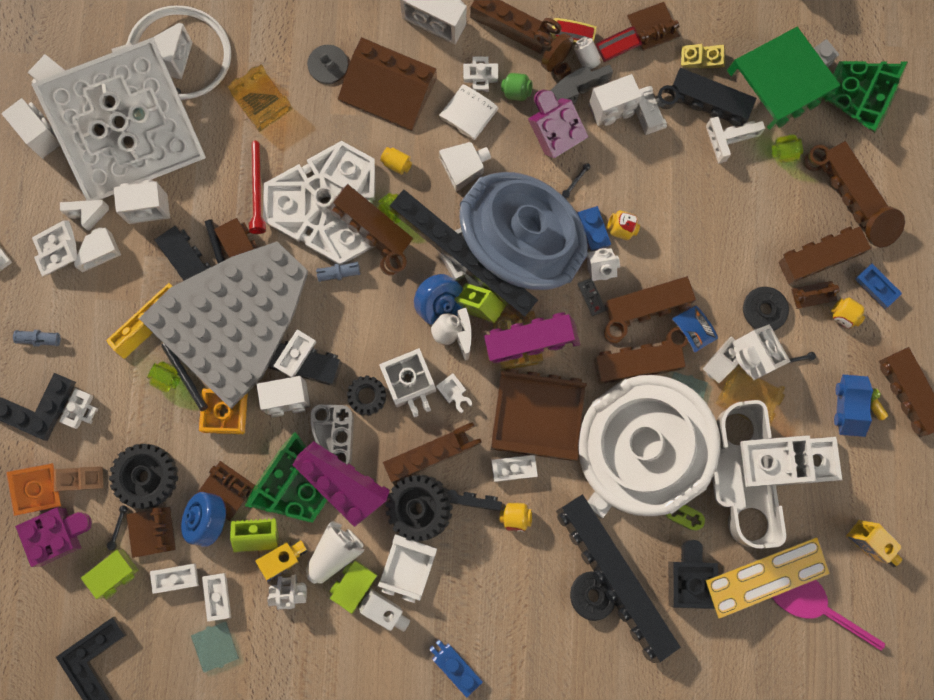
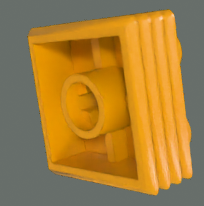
[199,389,248,435]

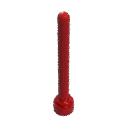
[249,140,266,234]

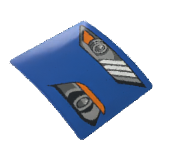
[672,306,718,352]

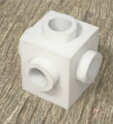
[587,248,620,281]

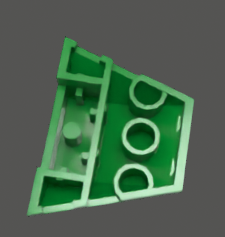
[828,61,908,133]
[245,432,328,523]

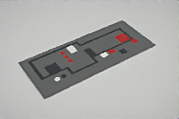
[578,278,606,316]

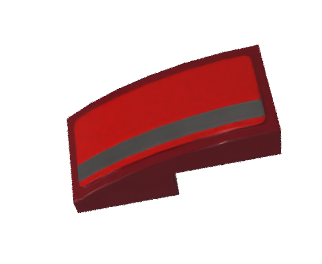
[596,26,643,63]

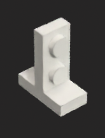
[706,117,765,164]

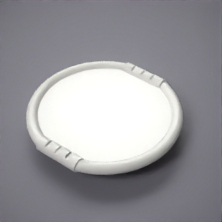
[578,375,721,516]

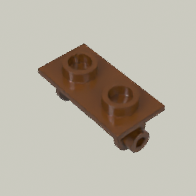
[791,281,840,309]

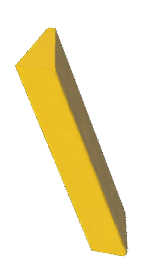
[106,283,173,359]

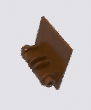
[627,2,680,51]
[197,461,255,521]
[126,507,176,558]

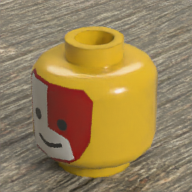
[607,210,640,241]
[831,297,865,329]
[500,502,532,532]

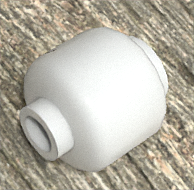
[431,313,463,345]

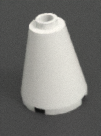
[305,521,364,584]

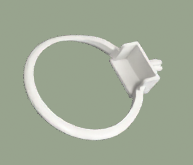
[112,6,231,100]

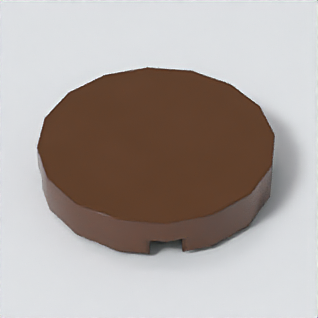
[541,33,574,72]
[865,206,905,248]

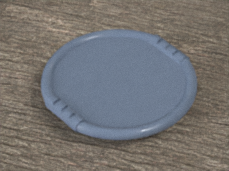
[459,172,588,290]

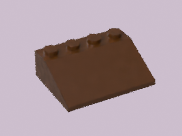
[338,37,437,131]

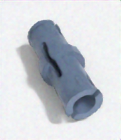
[316,262,361,282]
[13,330,61,347]

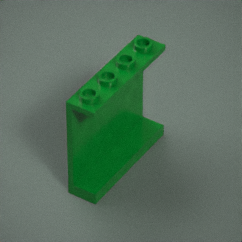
[727,26,841,130]

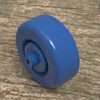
[414,274,463,325]
[181,492,226,547]

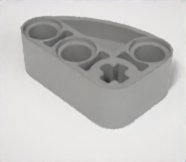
[311,404,354,465]

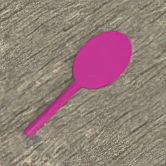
[771,580,885,651]

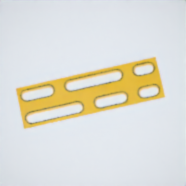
[706,537,830,619]

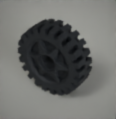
[109,444,178,509]
[386,475,453,542]

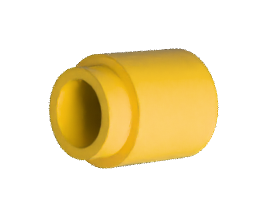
[380,147,412,175]

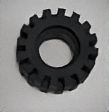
[347,375,387,416]

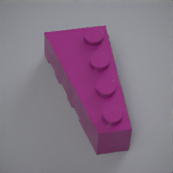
[484,312,580,363]
[293,441,390,527]

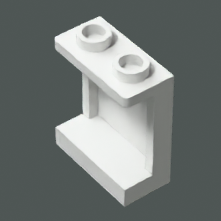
[378,535,437,603]

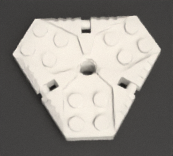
[263,141,375,265]

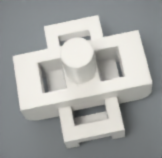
[463,57,498,92]
[59,388,98,429]
[267,575,307,610]

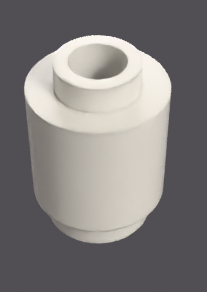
[574,37,601,70]

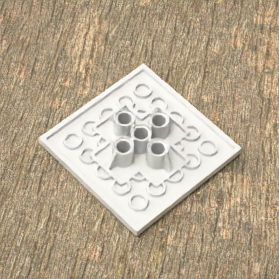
[31,37,206,201]

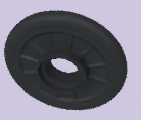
[743,287,789,331]
[570,571,615,621]

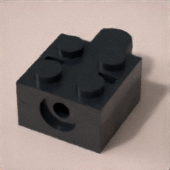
[668,540,718,609]

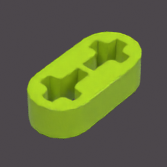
[665,505,705,530]

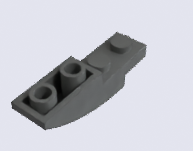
[551,64,613,105]

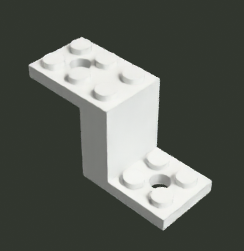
[740,435,842,487]

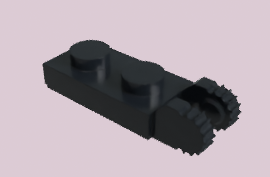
[447,489,502,511]

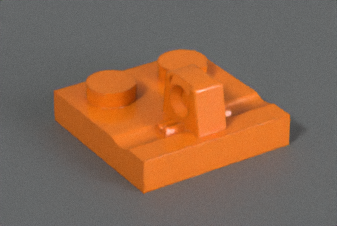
[6,463,61,516]

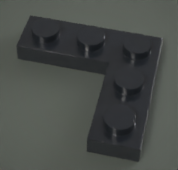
[0,373,76,441]
[56,617,127,700]

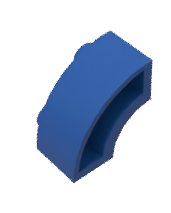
[834,374,873,437]

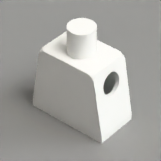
[439,142,491,192]
[358,588,410,632]

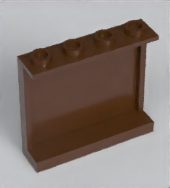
[490,368,587,462]

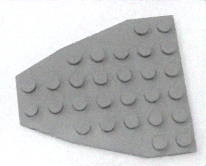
[139,242,308,409]

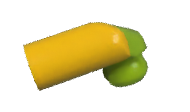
[870,388,888,420]

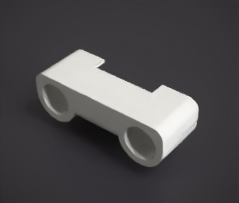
[712,400,786,548]

